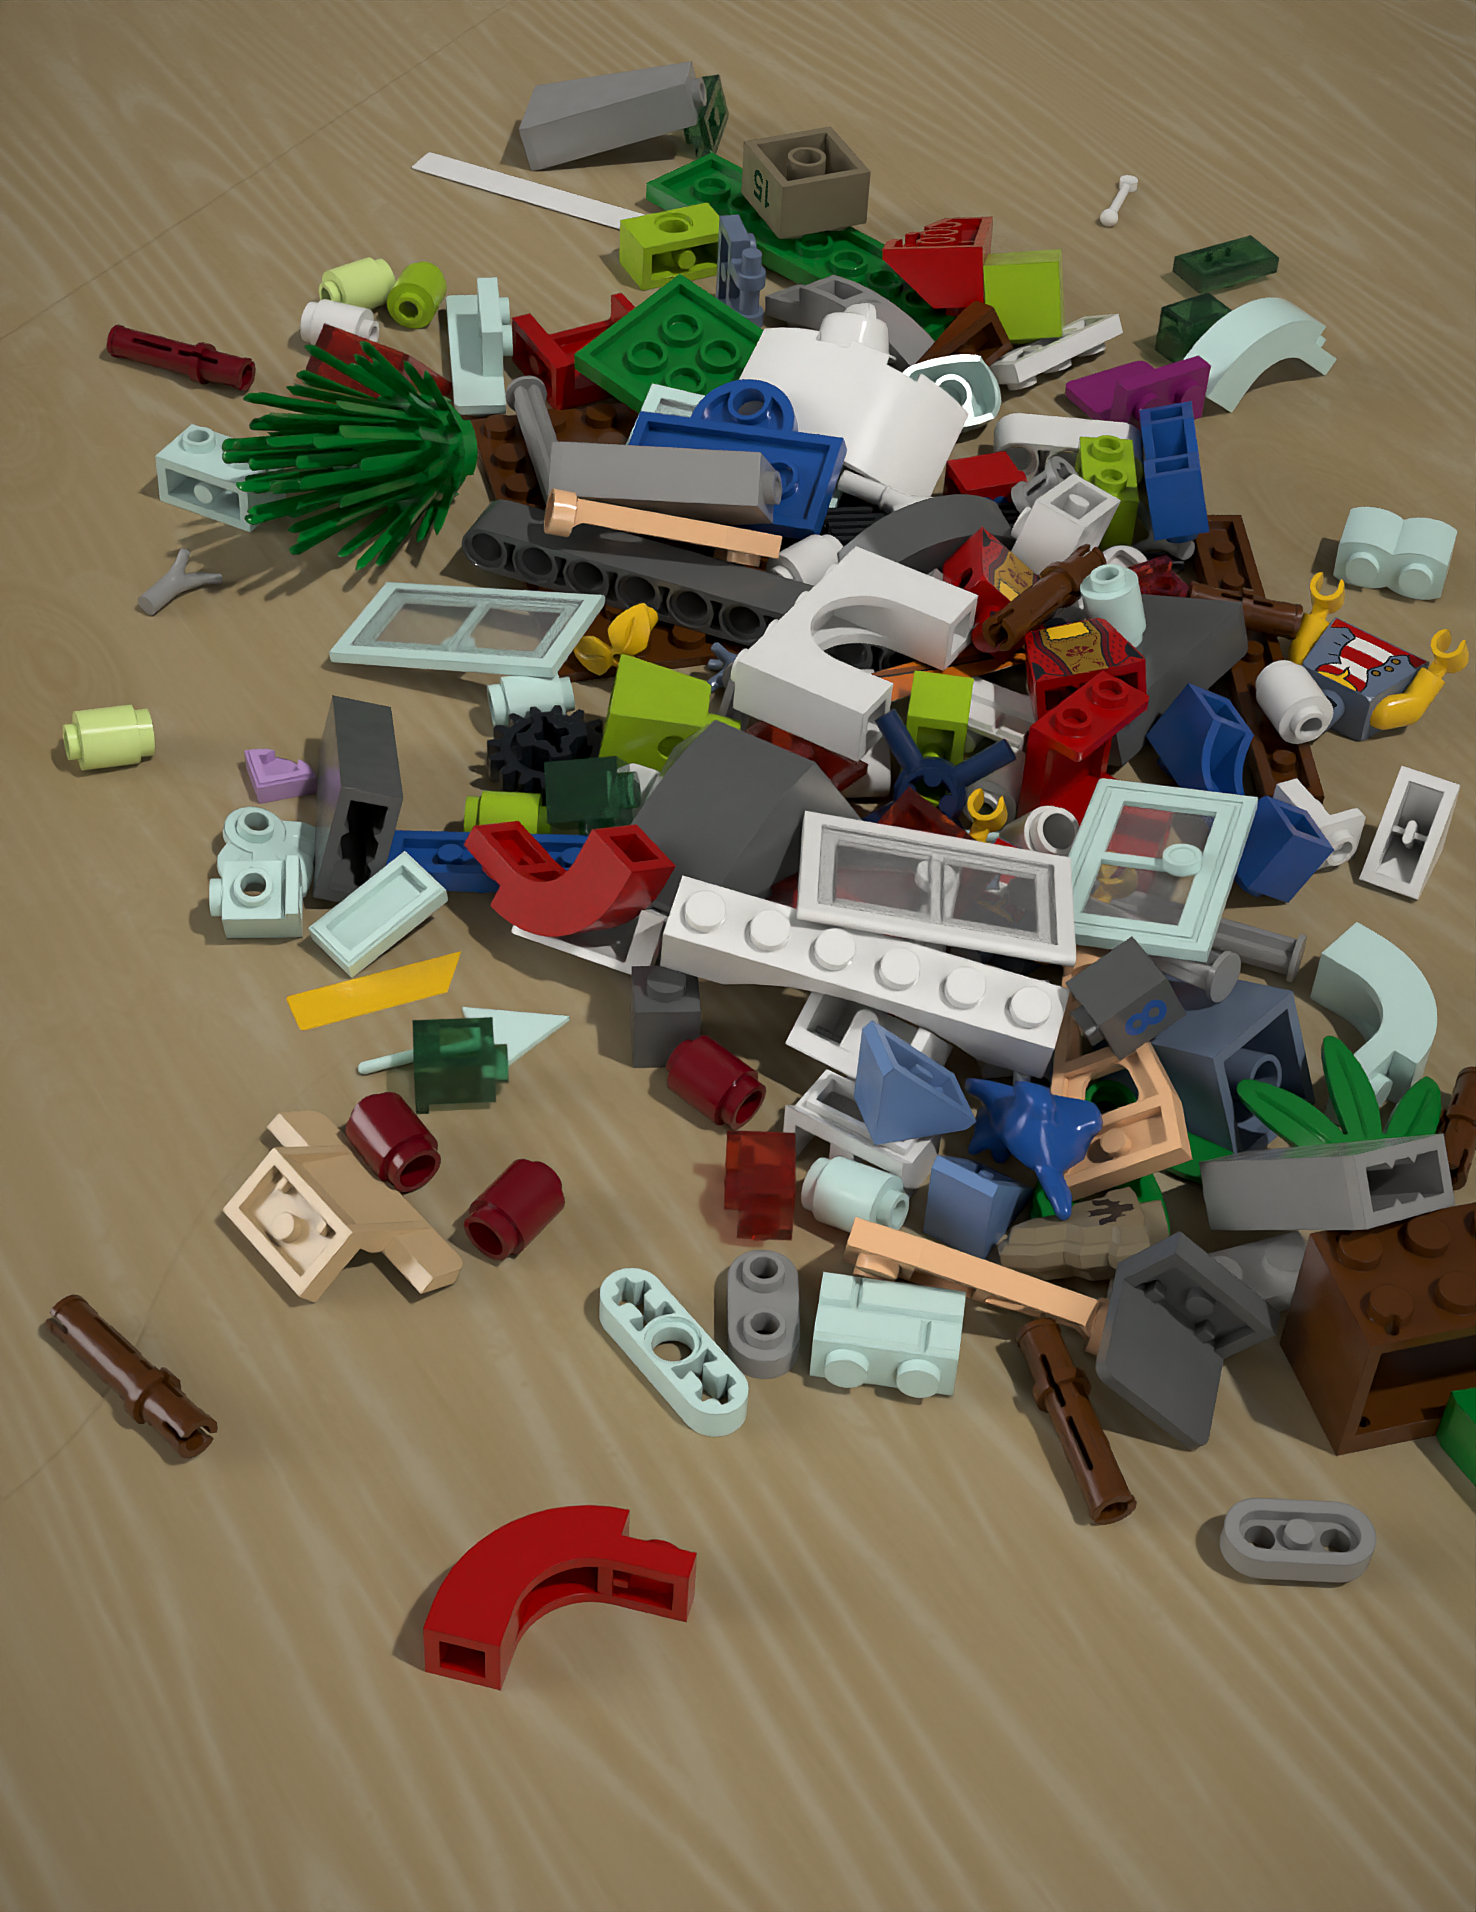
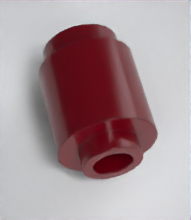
[666,1035,766,1129]
[345,1092,441,1192]
[464,1159,565,1260]

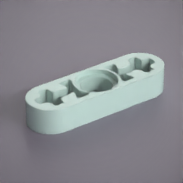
[599,1268,749,1437]

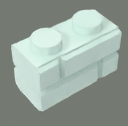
[809,1272,966,1398]

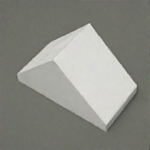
[1359,766,1461,900]

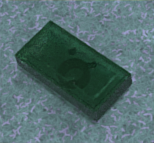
[1172,235,1279,294]

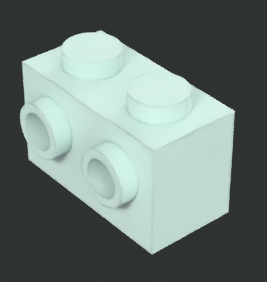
[155,424,286,532]

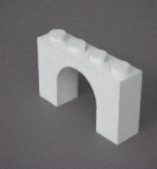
[731,546,978,762]

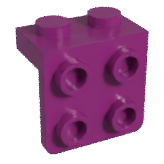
[1065,355,1211,434]

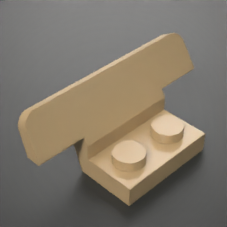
[222,1110,463,1302]

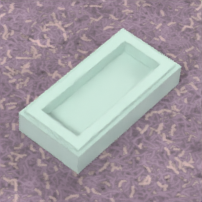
[308,851,448,978]

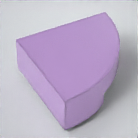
[244,749,317,804]

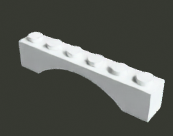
[660,876,1070,1079]

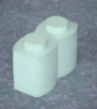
[1333,507,1457,600]

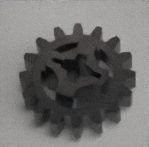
[487,705,616,809]

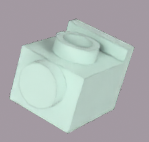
[209,855,303,939]

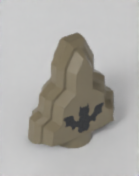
[997,1187,1169,1281]

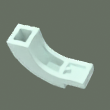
[1184,297,1337,413]
[1310,922,1437,1126]

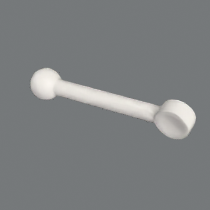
[1100,175,1138,227]

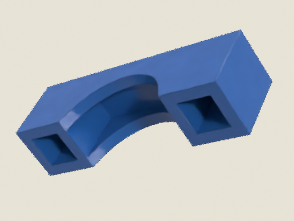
[1139,401,1209,543]
[1146,683,1334,903]

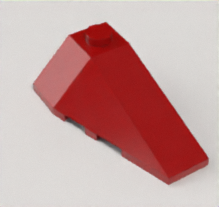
[882,216,993,316]

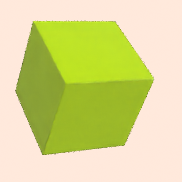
[983,249,1065,344]

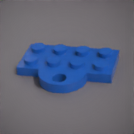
[628,379,847,540]

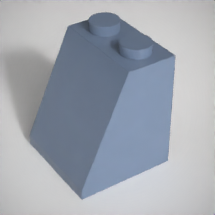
[1092,972,1316,1154]

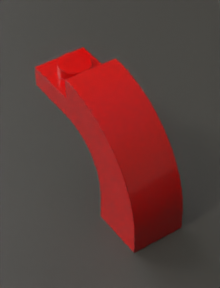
[464,821,676,937]
[423,1505,697,1691]

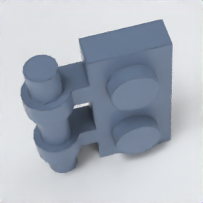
[716,214,766,328]

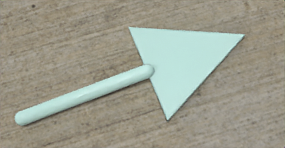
[358,1007,570,1077]

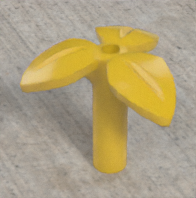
[573,603,658,676]

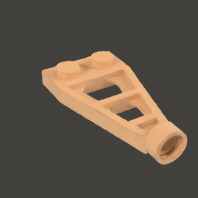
[544,488,782,567]
[1051,945,1193,1201]
[842,1217,1110,1356]

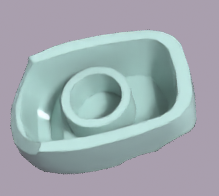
[903,354,1001,433]

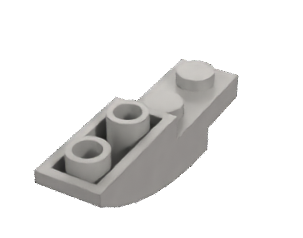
[765,275,935,373]

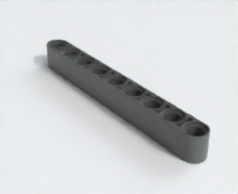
[462,499,917,672]

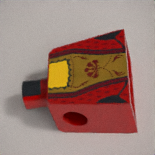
[943,526,1048,662]
[1024,618,1147,722]

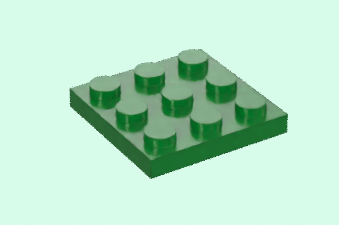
[574,274,764,414]

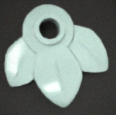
[217,807,316,897]

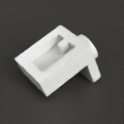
[1273,778,1366,870]

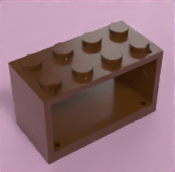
[1279,1202,1476,1456]

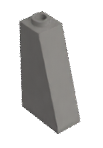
[519,61,707,171]
[548,442,782,529]
[1199,1133,1455,1230]

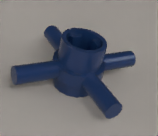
[862,708,1016,838]

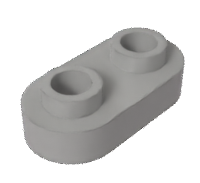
[727,1250,800,1379]
[1220,1498,1376,1583]

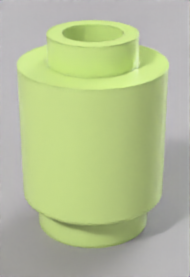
[319,257,395,310]
[63,704,155,771]

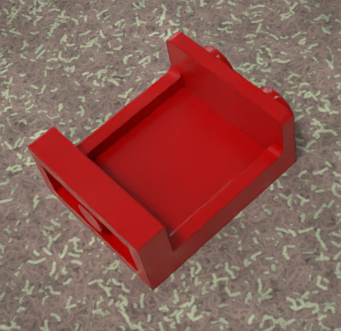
[512,293,635,410]
[1016,670,1149,826]

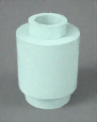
[1080,564,1146,648]
[487,672,575,727]
[801,1156,909,1233]

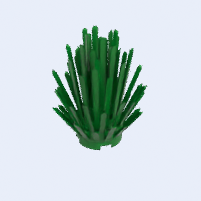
[222,341,478,570]

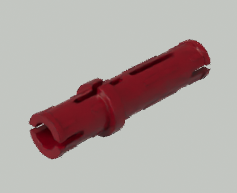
[106,324,256,391]

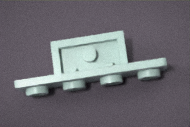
[446,277,513,417]

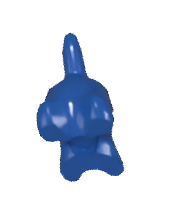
[965,1078,1103,1221]

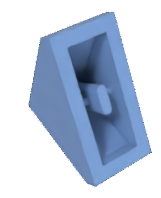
[854,1020,976,1145]
[923,1155,1034,1260]

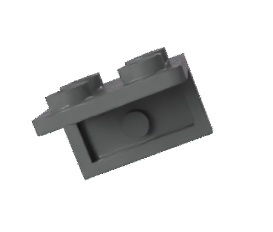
[1096,1231,1280,1450]

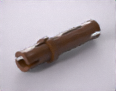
[982,544,1107,652]
[46,1294,218,1458]
[1015,1318,1137,1525]

